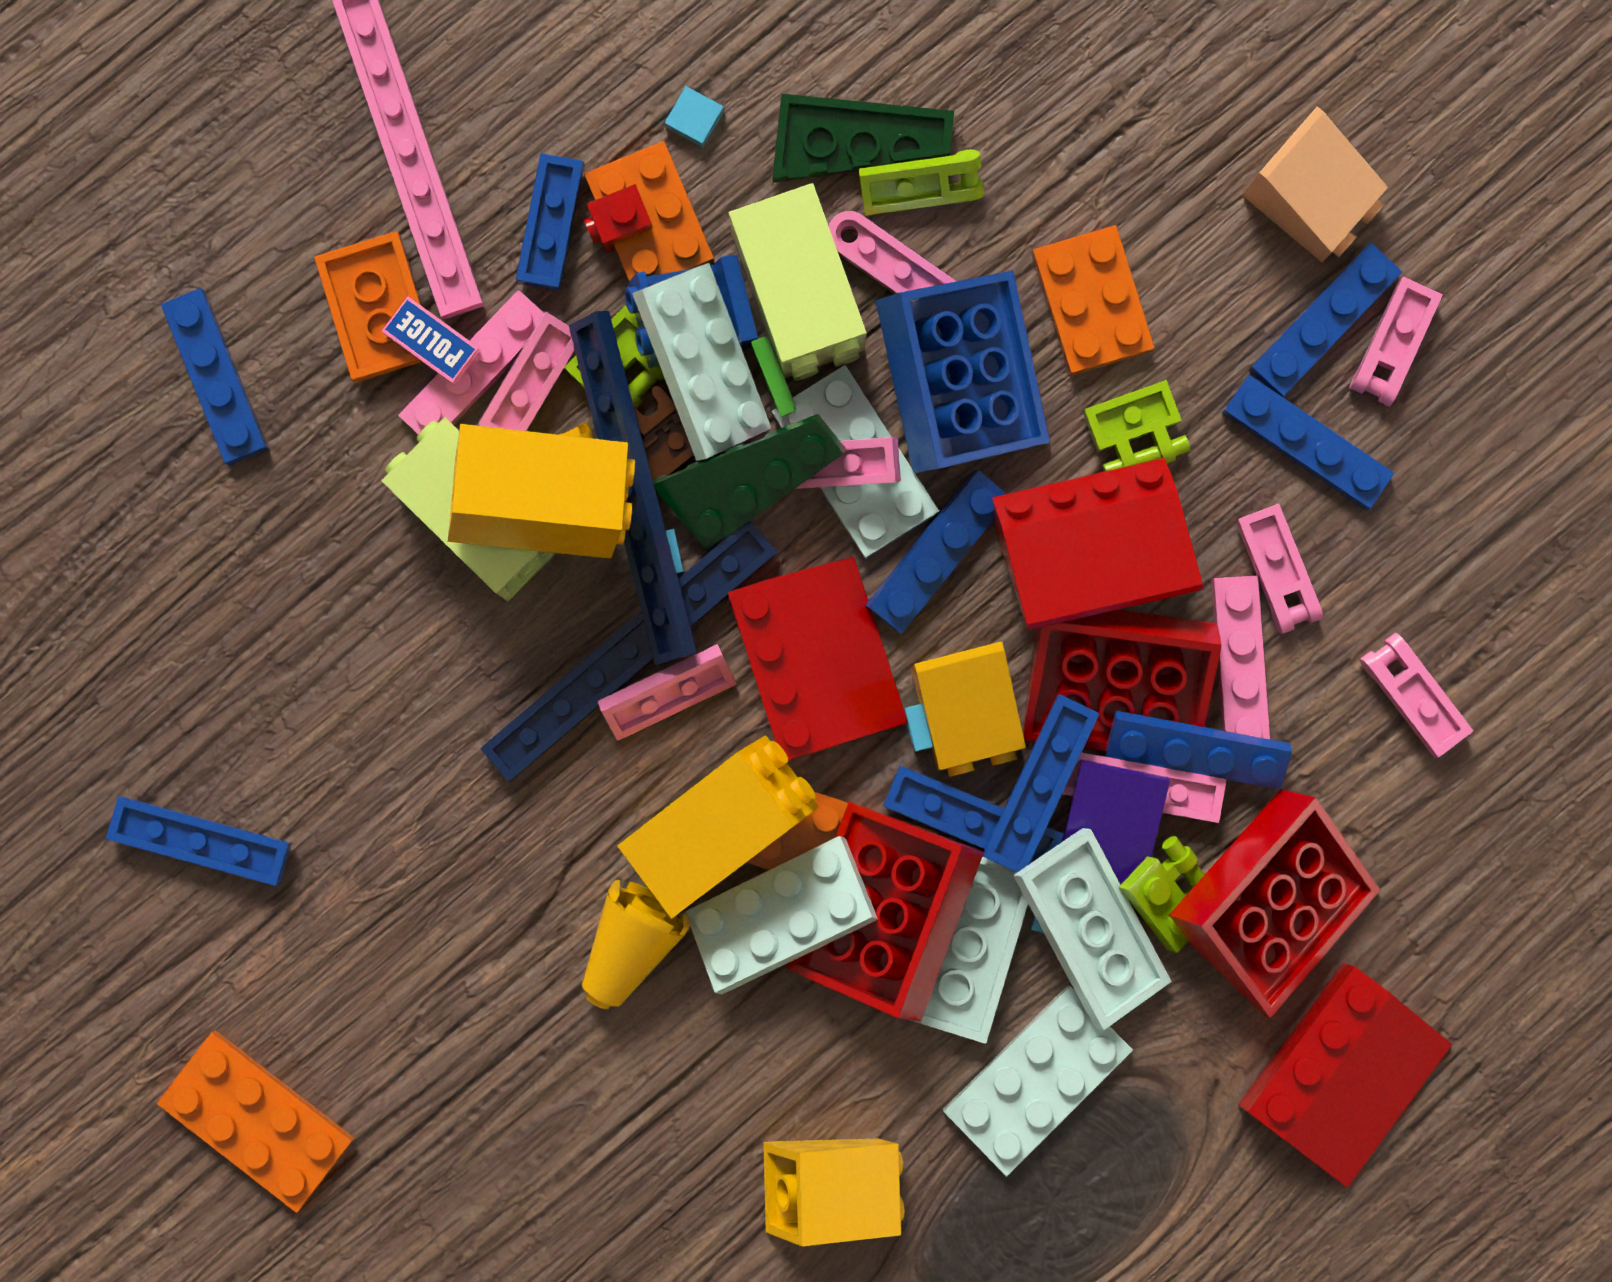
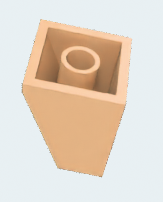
[1243,107,1388,263]

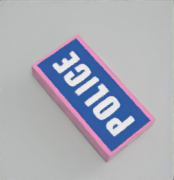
[382,296,481,385]

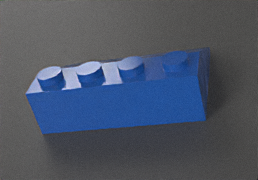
[875,270,1050,473]

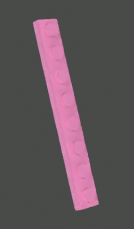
[332,0,484,320]

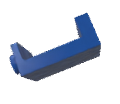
[625,254,758,368]

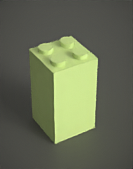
[729,183,867,381]
[381,417,556,601]

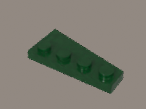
[772,94,954,183]
[653,414,846,551]

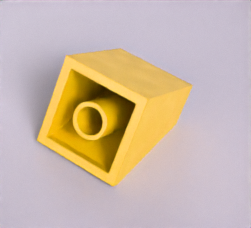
[911,641,1026,777]
[763,1138,905,1246]

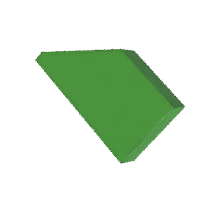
[751,336,797,418]

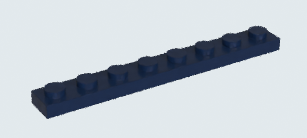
[569,311,697,665]
[480,521,778,782]

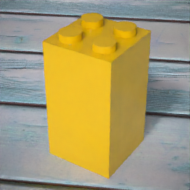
[447,424,635,559]
[617,735,820,919]

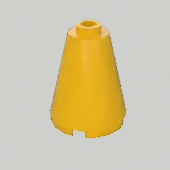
[582,880,691,1009]

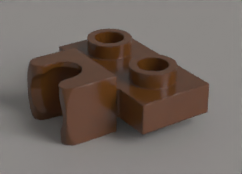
[634,386,695,480]

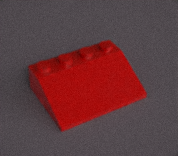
[992,458,1203,630]
[728,556,908,762]
[1022,610,1222,751]
[1169,789,1380,1018]
[786,801,984,1022]
[1238,963,1452,1188]

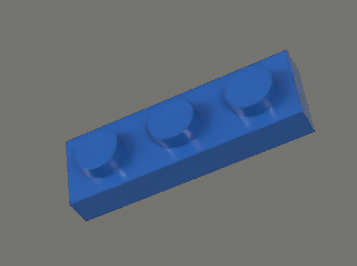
[516,153,585,291]

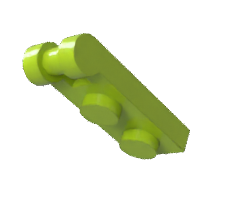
[859,149,984,216]

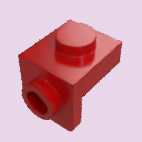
[584,184,653,253]

